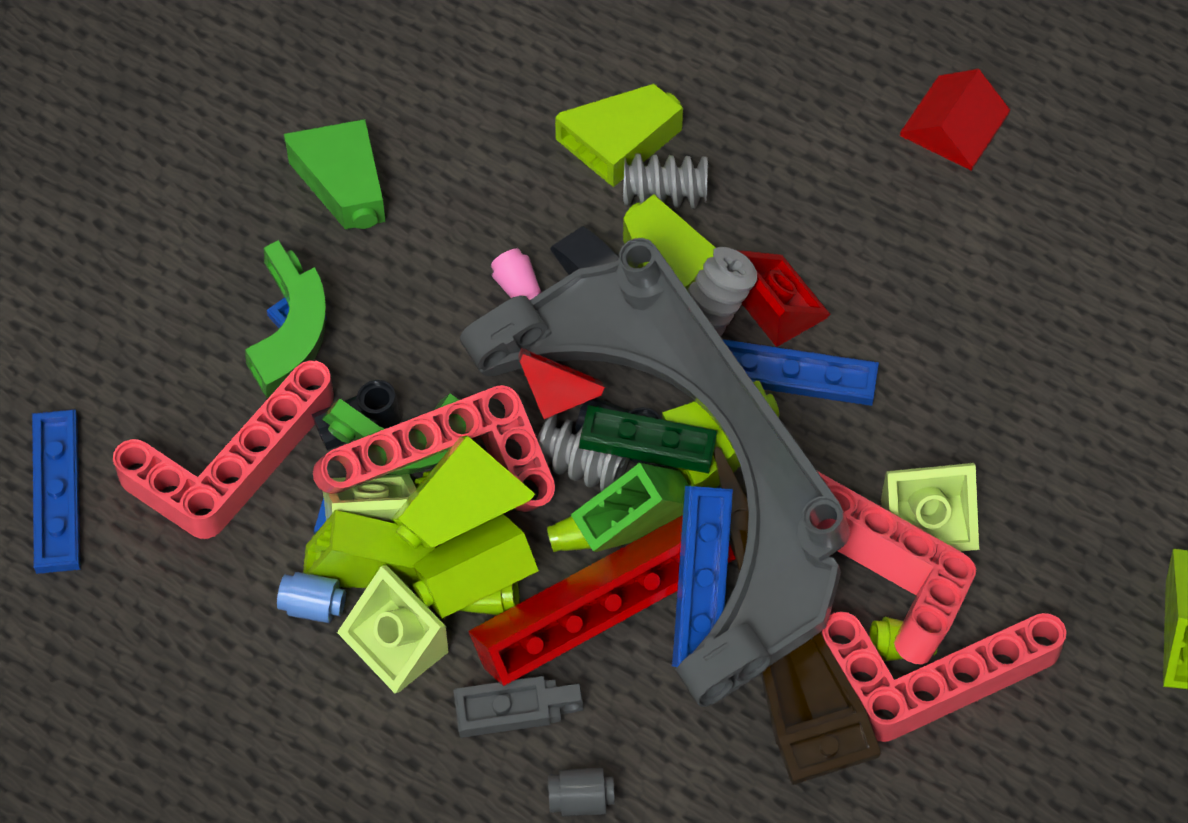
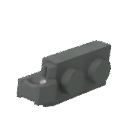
[453,676,583,738]

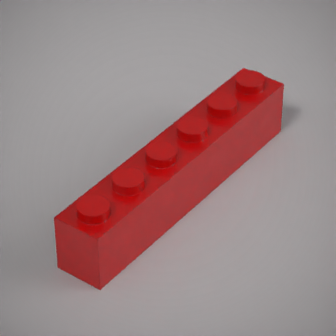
[468,515,735,686]

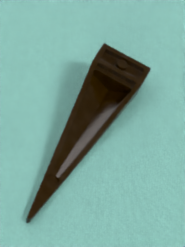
[713,446,881,785]

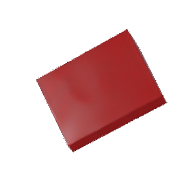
[900,69,1010,171]
[737,250,830,347]
[518,348,605,419]

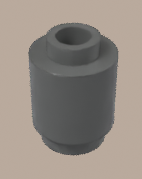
[548,768,615,817]

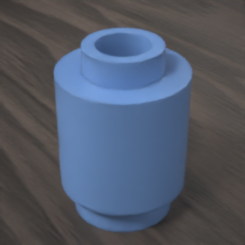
[277,572,346,624]

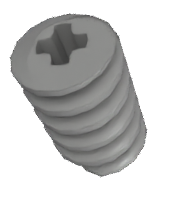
[623,154,708,209]
[688,247,757,337]
[537,414,630,491]

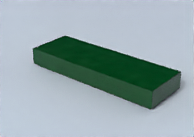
[579,405,718,474]

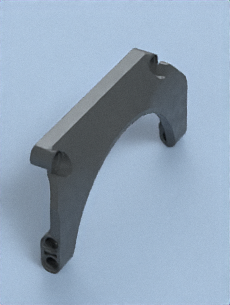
[460,238,850,707]

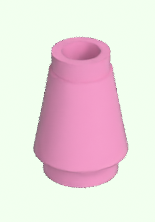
[491,248,542,300]

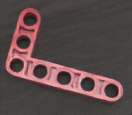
[113,361,334,539]
[313,385,555,512]
[816,470,976,664]
[821,612,1066,742]

